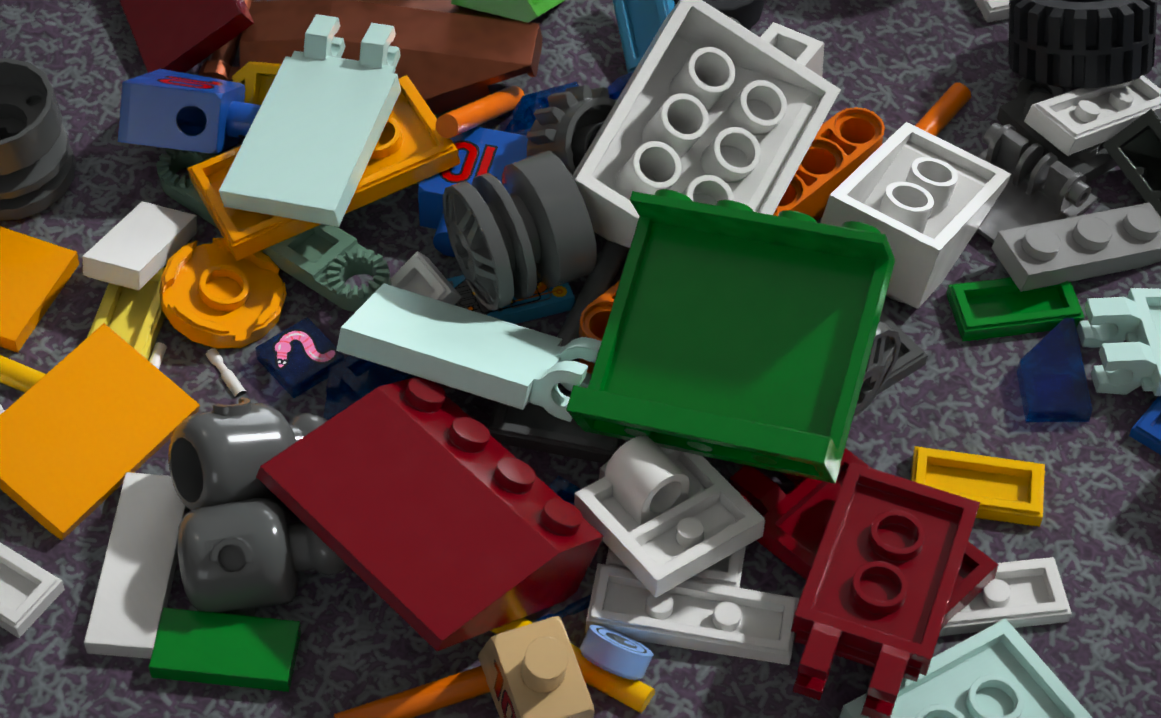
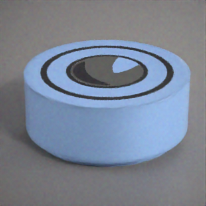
[580,625,653,680]

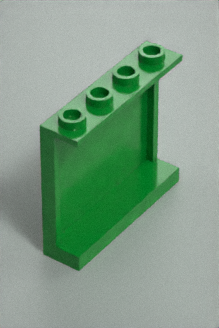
[566,189,895,484]

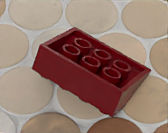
[256,376,604,651]

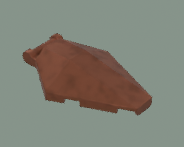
[199,0,542,115]

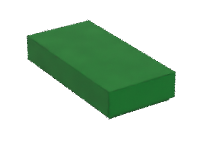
[946,277,1085,342]
[149,607,301,692]

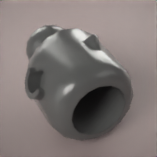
[168,397,328,510]
[177,498,348,617]

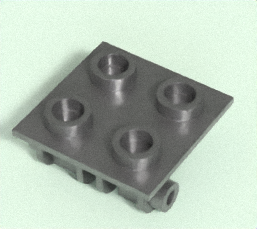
[976,123,1097,243]

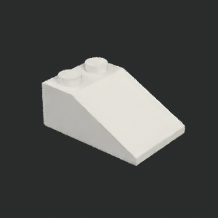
[820,122,1011,309]

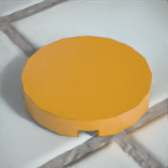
[159,238,287,349]

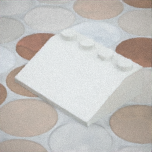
[572,0,841,248]

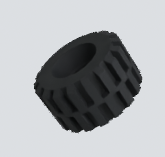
[1008,0,1157,89]

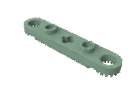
[156,148,392,312]

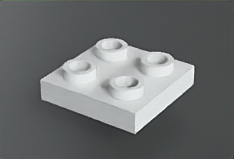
[574,436,765,598]

